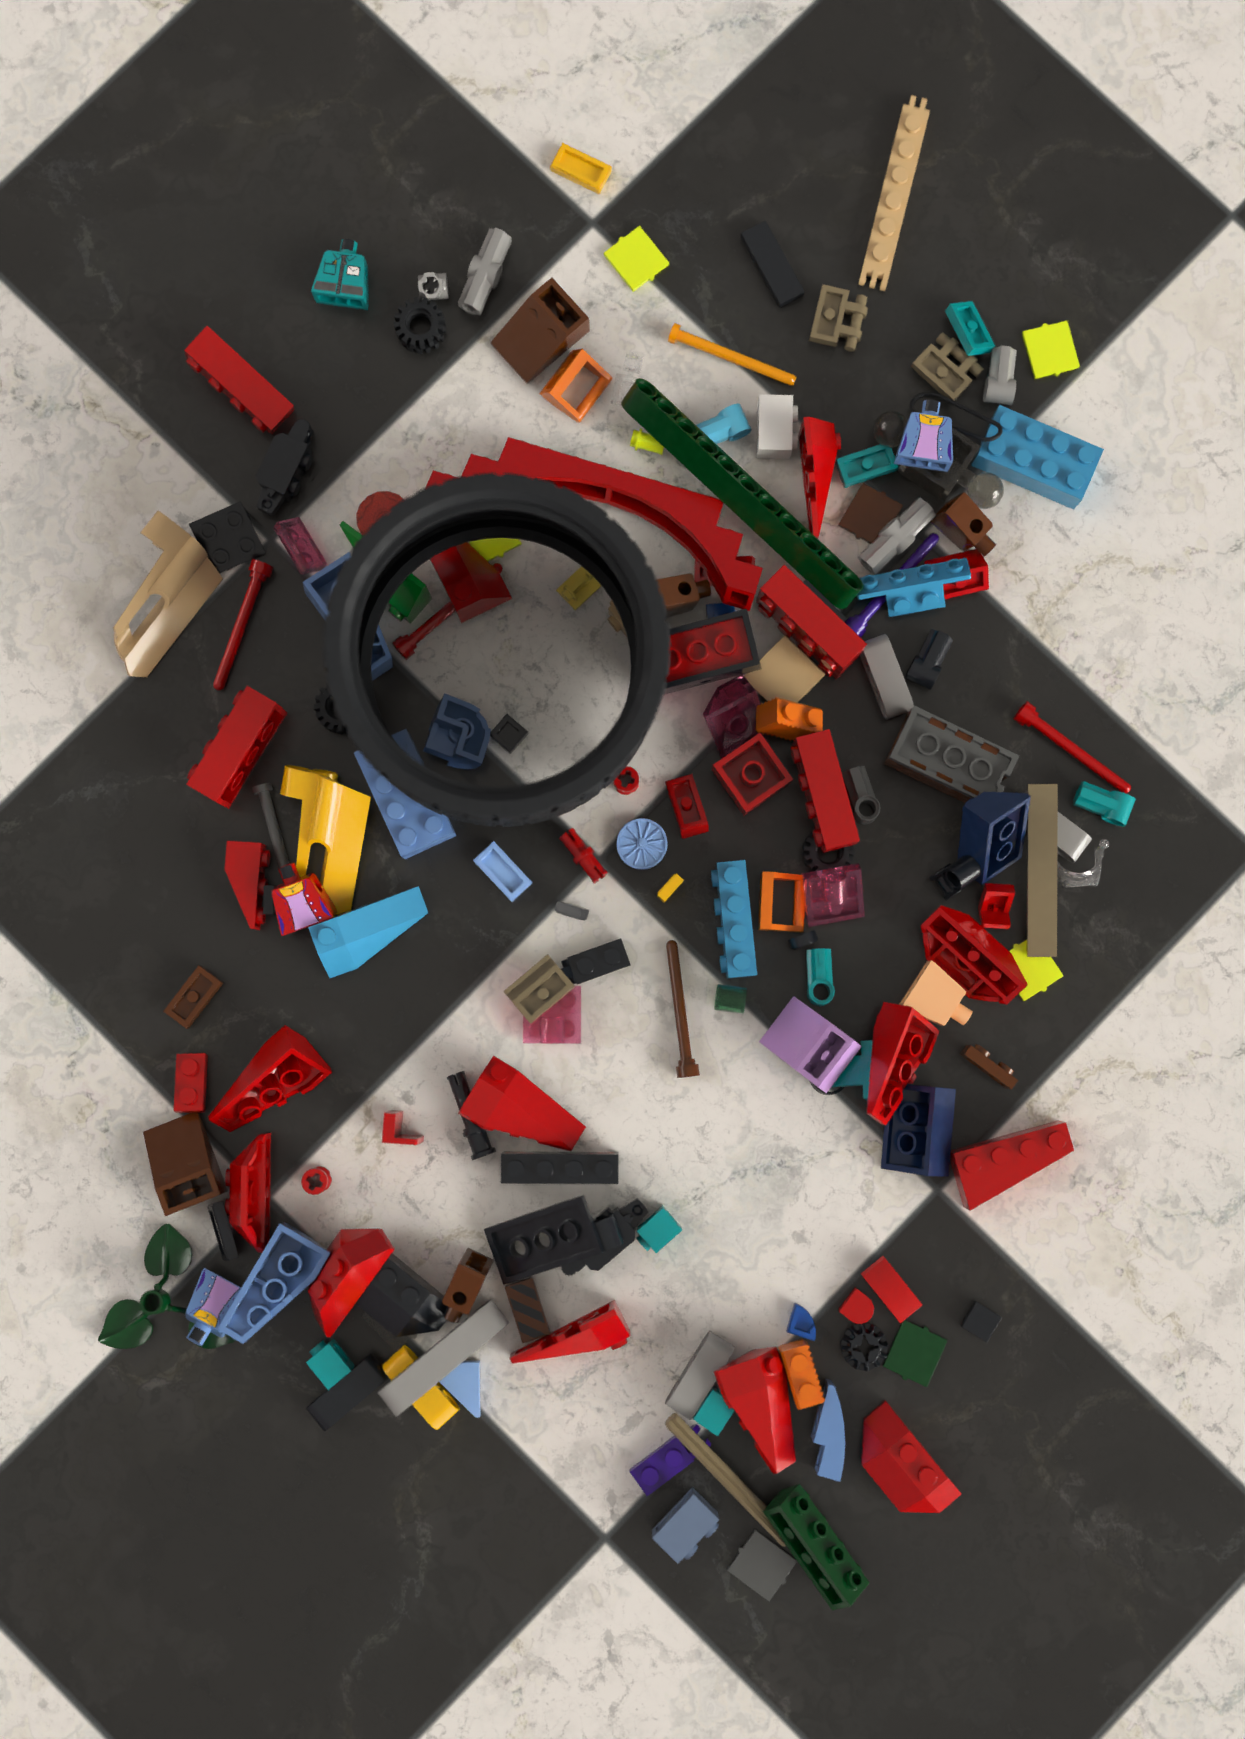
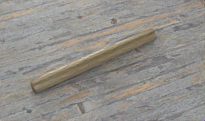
[665,1413,786,1547]

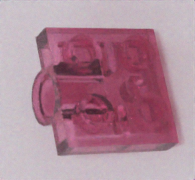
[802,863,865,927]
[523,986,581,1044]

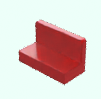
[924,549,989,599]
[382,1110,424,1145]

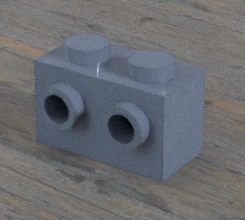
[652,1487,719,1564]

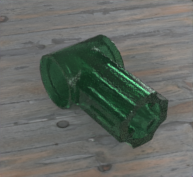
[714,984,747,1014]

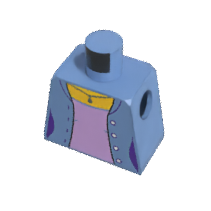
[894,400,953,472]
[185,1268,241,1346]

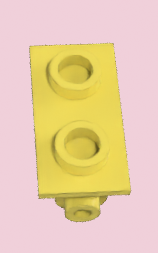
[556,566,601,610]

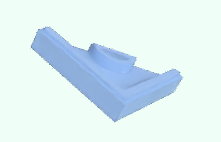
[439,1360,481,1418]

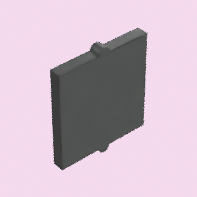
[727,1529,797,1601]

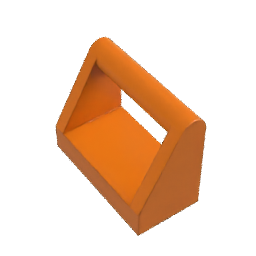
[539,349,613,423]
[758,871,806,933]

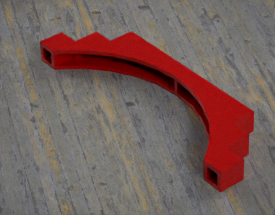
[426,437,763,611]

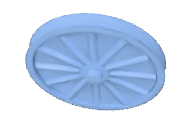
[616,818,668,870]

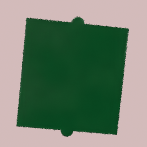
[882,1320,948,1387]

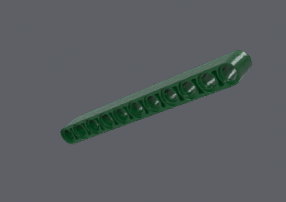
[621,378,863,609]

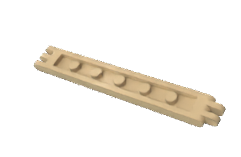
[858,95,930,291]

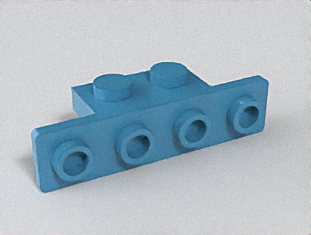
[857,558,971,617]

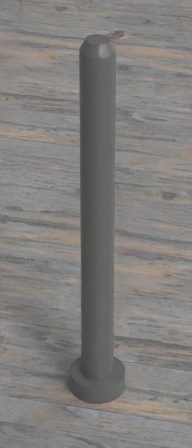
[252,783,289,883]

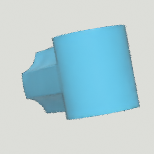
[696,404,752,444]

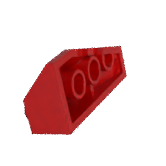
[798,417,841,539]
[430,542,512,623]
[867,1002,939,1125]
[208,1025,332,1132]
[458,1055,586,1151]
[509,1300,630,1364]
[714,1346,796,1474]

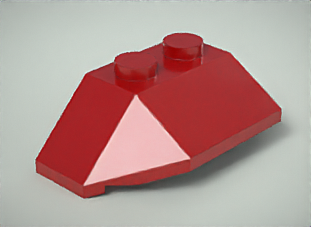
[921,905,1028,1005]
[225,1133,271,1253]
[308,1228,394,1337]
[861,1400,961,1513]

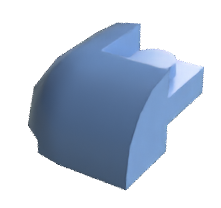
[423,693,491,769]

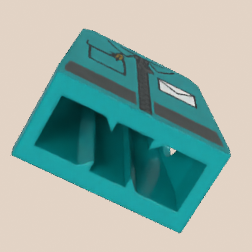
[311,239,368,310]

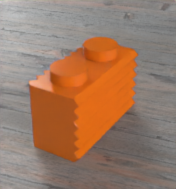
[756,697,823,741]
[778,1339,825,1410]

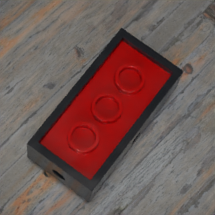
[664,609,762,694]

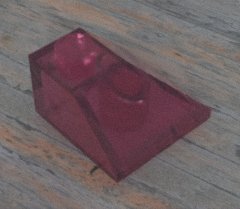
[703,674,767,759]

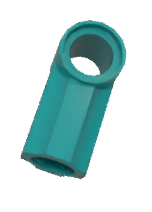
[1073,781,1136,827]
[806,948,835,1007]

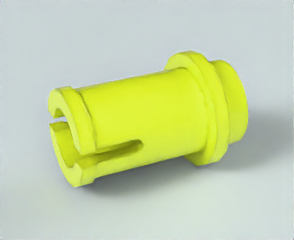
[630,428,664,455]

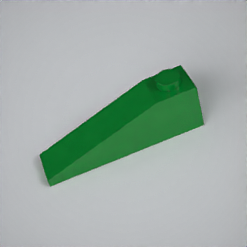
[340,521,432,624]

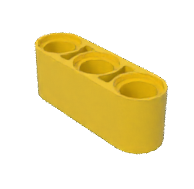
[382,1345,460,1430]

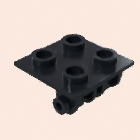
[189,501,266,573]

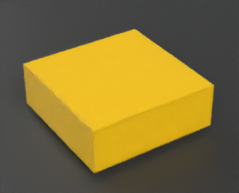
[657,873,684,903]

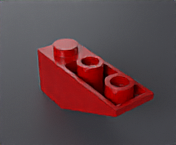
[225,841,270,930]

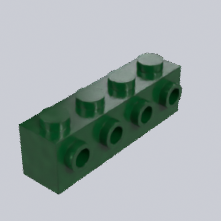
[762,1484,870,1611]

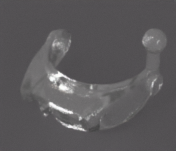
[1057,839,1109,888]

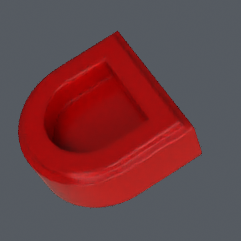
[838,1287,874,1324]

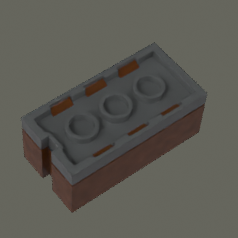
[883,705,1020,803]

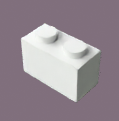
[756,394,798,459]

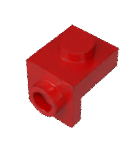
[978,883,1015,929]

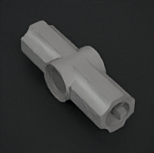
[458,228,512,315]
[858,498,936,575]

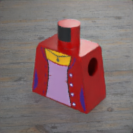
[272,862,338,936]

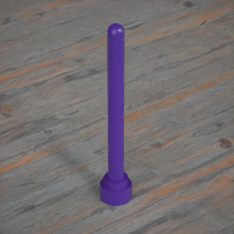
[845,533,939,638]

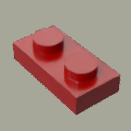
[174,1053,208,1113]

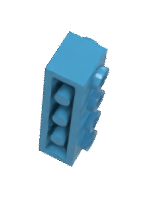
[711,860,757,979]

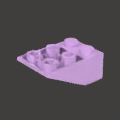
[759,996,861,1093]

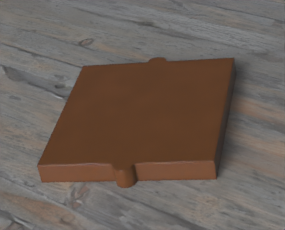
[838,483,903,544]

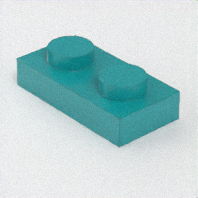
[945,301,995,356]
[835,441,898,488]

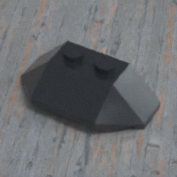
[355,1253,447,1337]

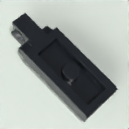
[561,938,631,985]

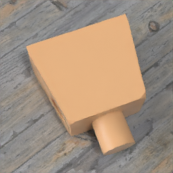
[899,960,973,1026]

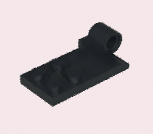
[484,1195,624,1285]

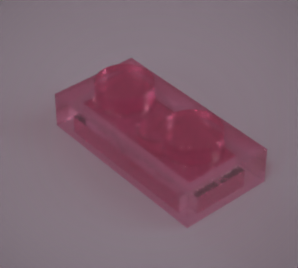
[273,517,327,575]

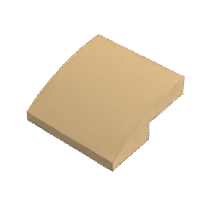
[743,635,826,703]

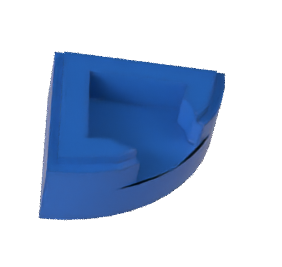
[786,1303,816,1341]

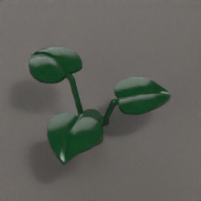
[98,1224,236,1349]

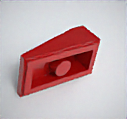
[665,774,709,839]

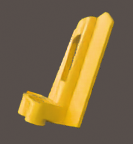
[280,765,371,915]

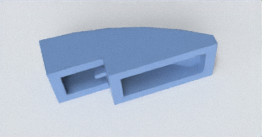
[811,1379,845,1482]

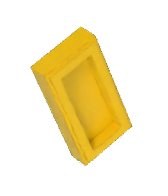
[550,143,612,194]

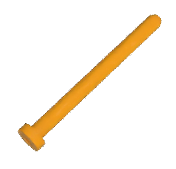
[668,323,796,385]

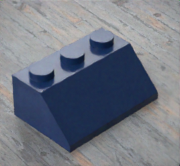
[957,792,1031,885]
[881,1084,956,1177]

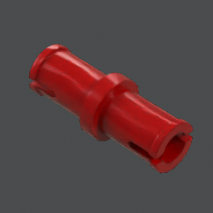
[559,828,608,884]

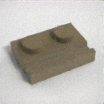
[503,954,575,1024]

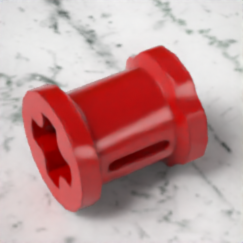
[614,766,639,795]
[301,1166,332,1195]

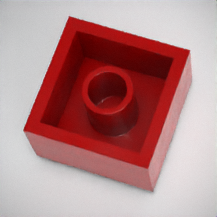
[711,733,793,816]

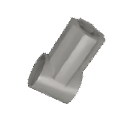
[418,272,449,301]
[983,345,1017,405]

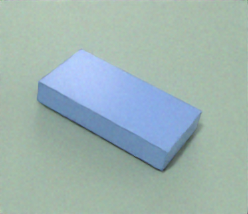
[473,841,532,902]

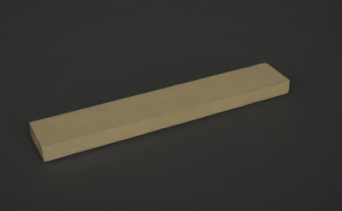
[1027,784,1058,957]

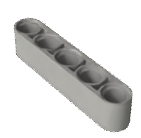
[377,1299,509,1417]

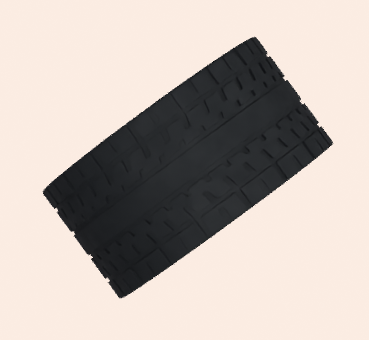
[323,473,670,827]

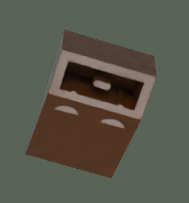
[490,277,590,384]
[143,1112,228,1216]

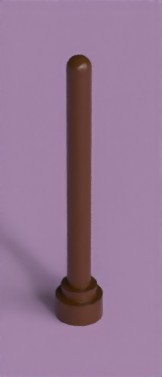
[666,940,700,1078]

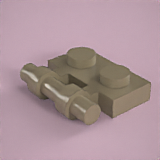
[809,284,868,352]
[911,332,984,401]

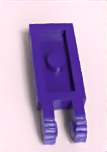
[630,1424,711,1496]

